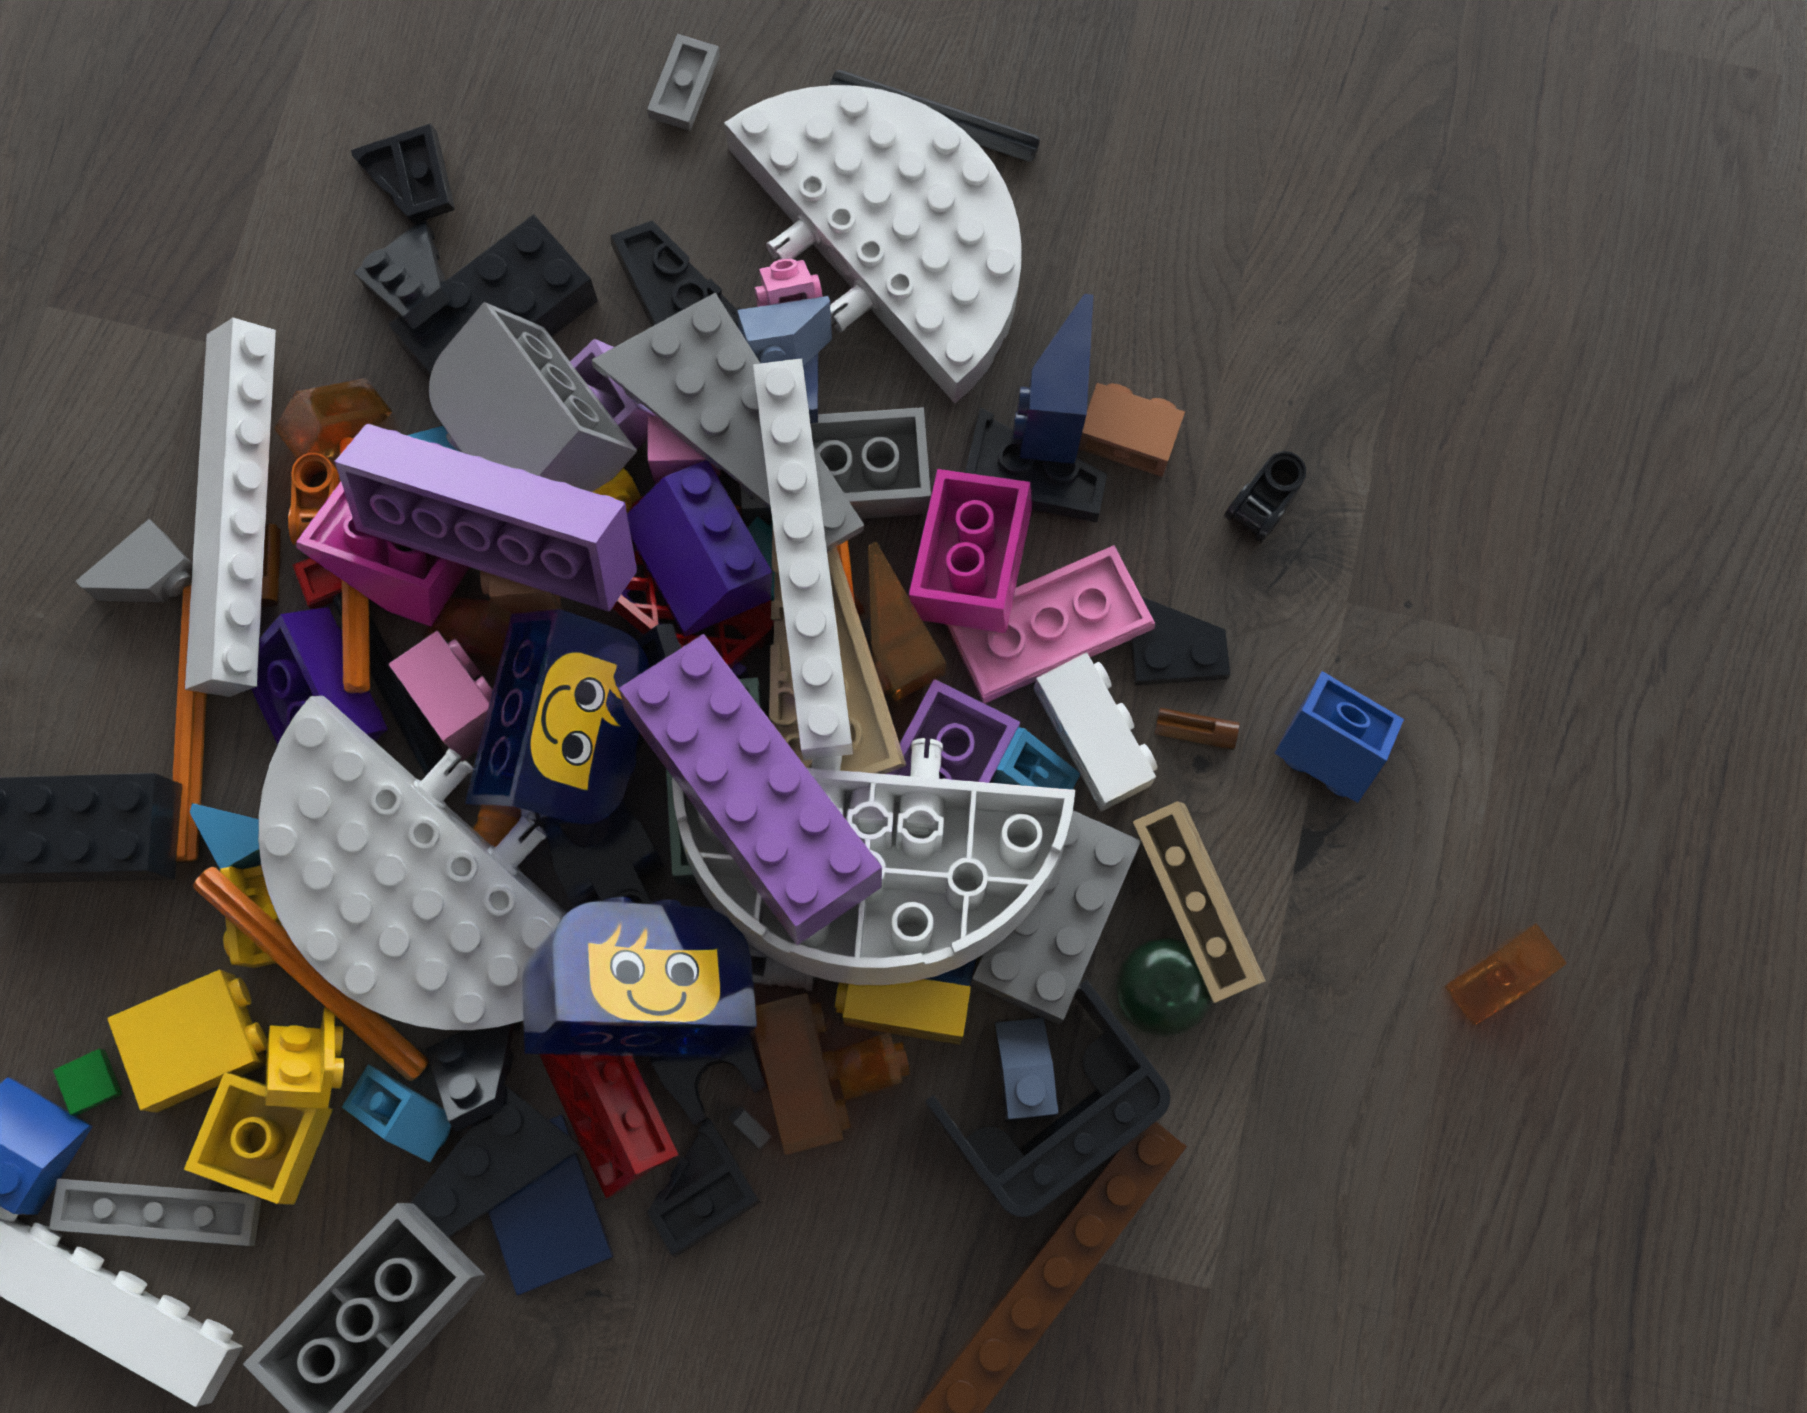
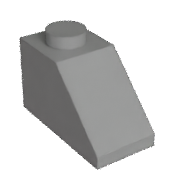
[76,519,193,602]

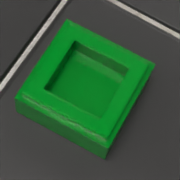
[53,1049,123,1116]

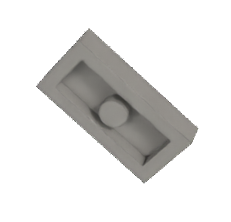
[647,34,720,131]

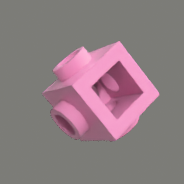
[754,259,823,307]

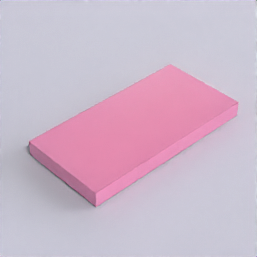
[945,545,1155,704]

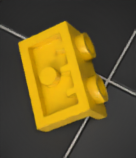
[265,1007,344,1109]

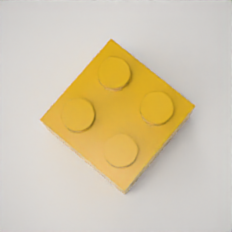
[184,1072,333,1205]

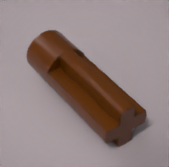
[261,523,281,607]
[1154,707,1240,750]

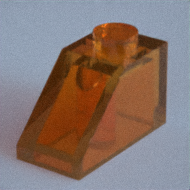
[274,378,392,459]
[1444,923,1567,1026]

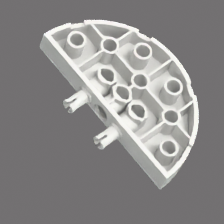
[724,85,1021,403]
[258,696,613,1030]
[672,738,1075,985]

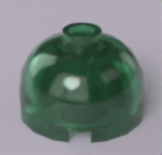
[1116,938,1213,1037]

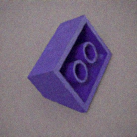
[627,460,773,637]
[251,607,388,745]

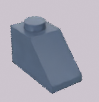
[737,296,832,366]
[995,1018,1058,1122]

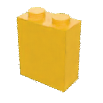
[107,969,267,1113]
[835,979,971,1045]

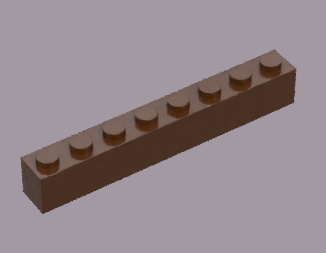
[911,1122,1187,1413]

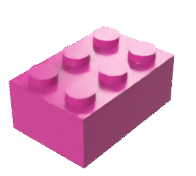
[909,469,1032,633]

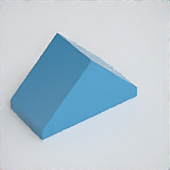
[993,727,1081,790]
[189,803,261,869]

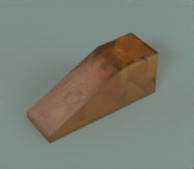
[868,542,946,701]

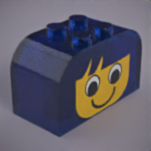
[465,609,649,824]
[522,897,757,1058]

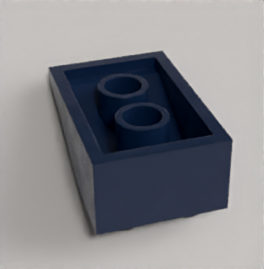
[1012,294,1094,464]

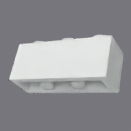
[1034,653,1157,812]

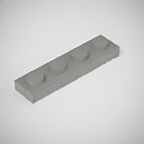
[49,1179,262,1246]

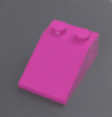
[296,482,470,627]

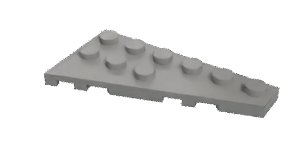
[592,293,864,552]

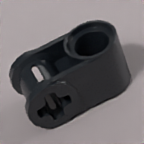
[1224,451,1306,544]

